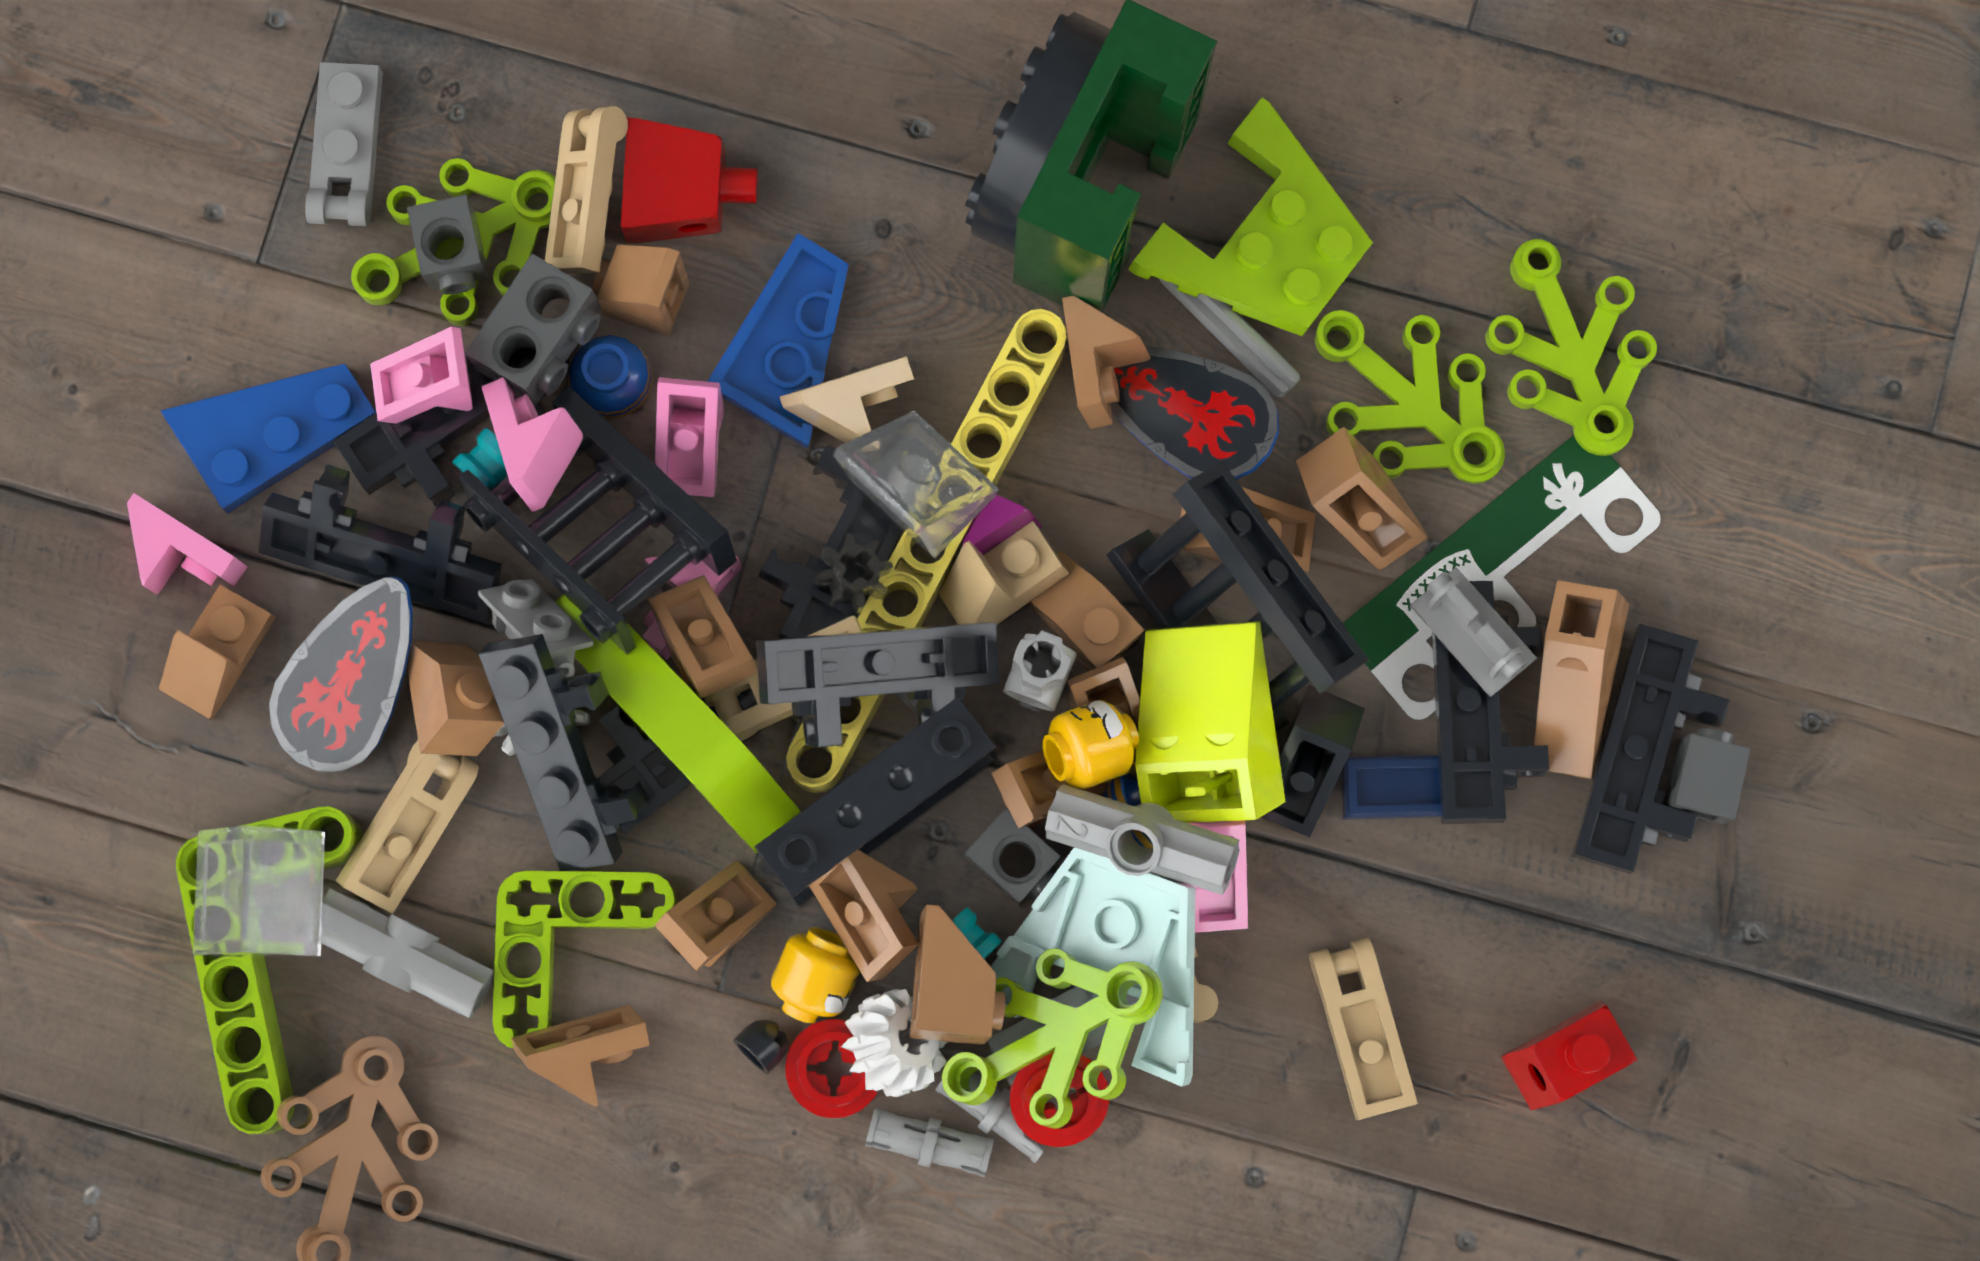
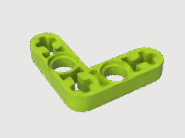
[492,871,677,1048]

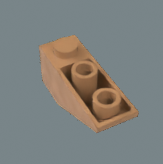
[1534,580,1629,780]

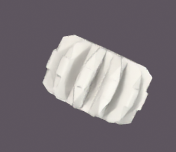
[841,989,947,1097]

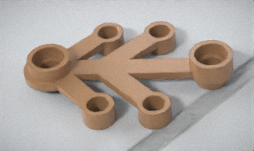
[261,1035,438,1261]

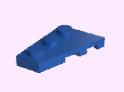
[707,233,849,449]
[160,363,377,513]

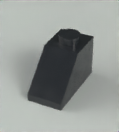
[1261,685,1365,838]

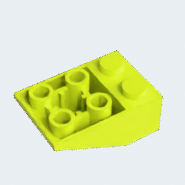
[1135,621,1286,823]

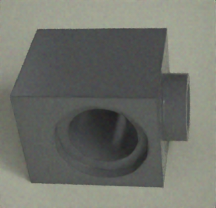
[407,194,489,295]
[1663,728,1751,825]
[965,808,1061,906]

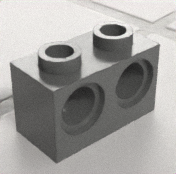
[465,254,601,406]

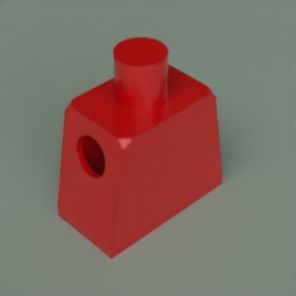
[621,117,759,244]
[1500,1001,1637,1110]

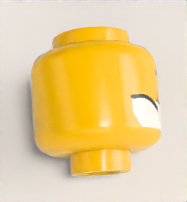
[1043,700,1139,790]
[771,927,860,1023]

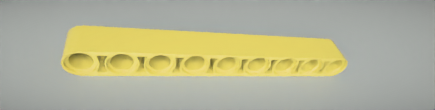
[786,309,1067,793]

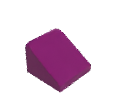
[962,492,1042,555]

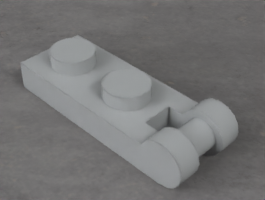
[305,62,383,227]

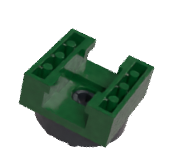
[965,0,1217,313]

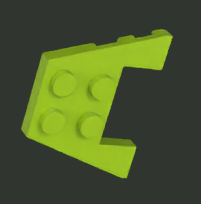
[1128,97,1373,336]

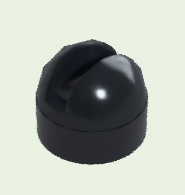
[733,1020,788,1074]

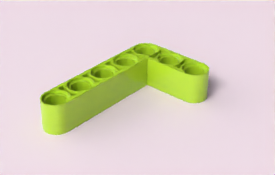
[554,580,801,854]
[176,806,363,1134]

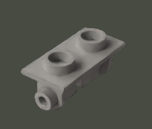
[1410,567,1537,697]
[478,579,594,677]

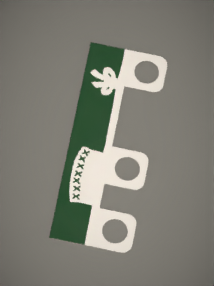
[1343,435,1660,720]

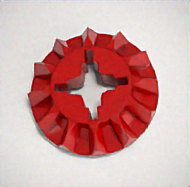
[785,1019,879,1118]
[1010,1051,1109,1147]

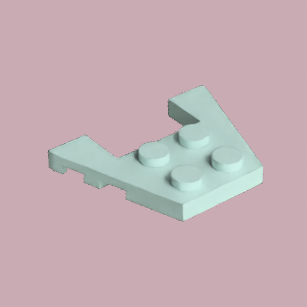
[991,848,1196,1087]

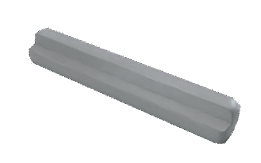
[1159,279,1300,397]

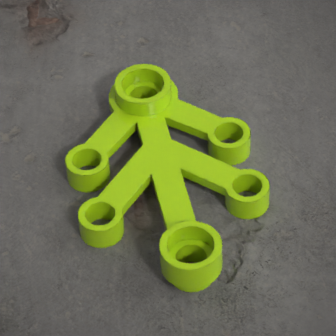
[351,158,556,326]
[1485,239,1657,456]
[1315,310,1505,484]
[942,948,1163,1129]

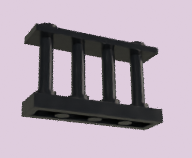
[459,387,737,654]
[1106,462,1369,732]
[754,697,996,907]

